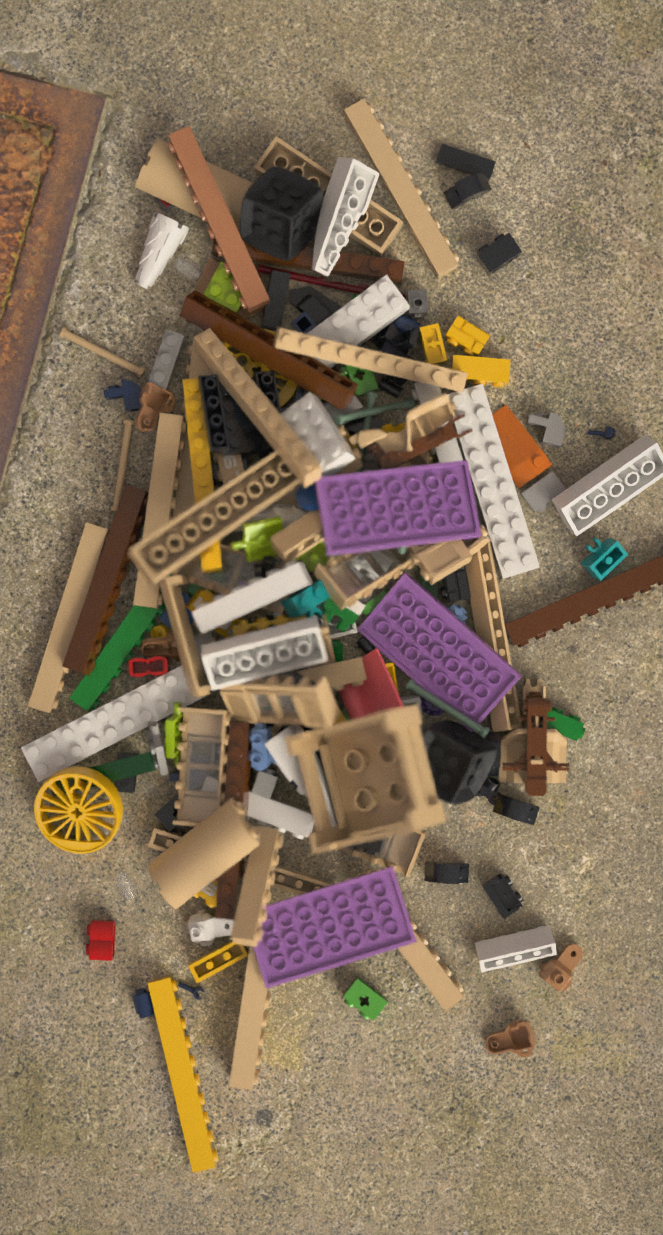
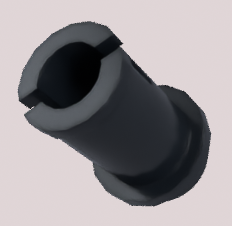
[378,378,403,399]
[356,636,376,654]

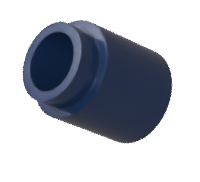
[393,314,421,333]
[132,988,154,1018]

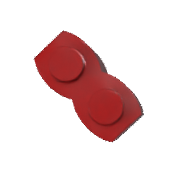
[128,656,170,677]
[86,920,116,961]

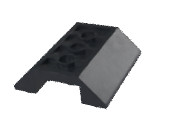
[198,371,281,456]

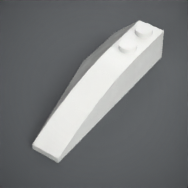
[312,157,379,276]
[265,725,338,827]

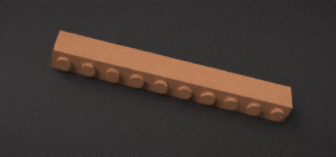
[167,126,270,313]

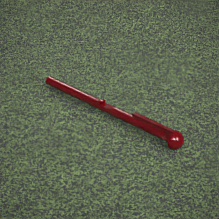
[258,265,406,300]

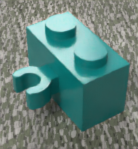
[580,537,628,580]
[281,580,330,619]

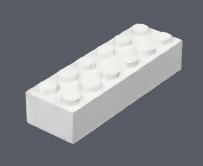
[307,274,410,368]
[552,434,663,537]
[192,561,313,634]
[201,616,328,690]

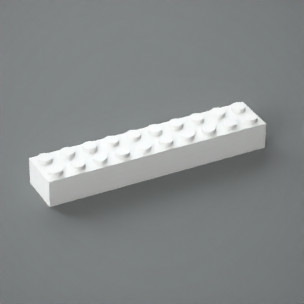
[447,384,540,580]
[21,665,212,782]

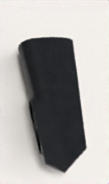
[289,286,368,347]

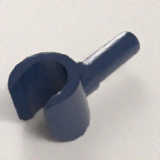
[588,426,616,440]
[178,982,205,1000]

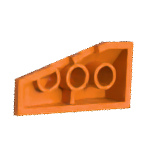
[492,405,552,488]

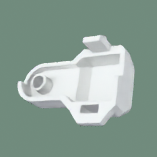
[188,910,234,946]

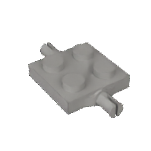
[146,721,169,776]

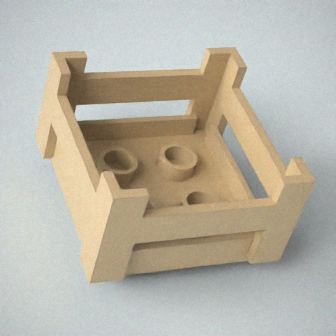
[284,704,446,854]

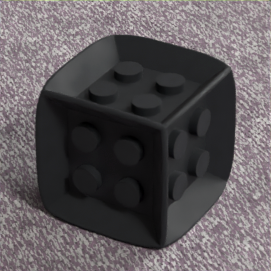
[240,167,323,261]
[422,720,497,805]

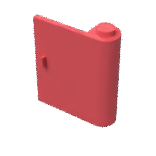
[338,648,404,726]

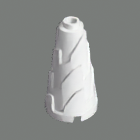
[136,212,190,289]

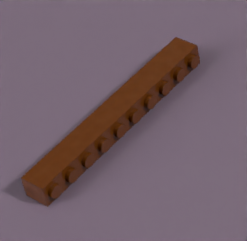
[212,238,405,285]
[180,290,358,410]
[62,485,149,676]
[505,555,663,648]
[215,722,254,920]

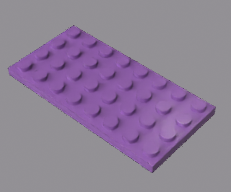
[314,460,481,556]
[357,572,523,733]
[253,866,416,989]

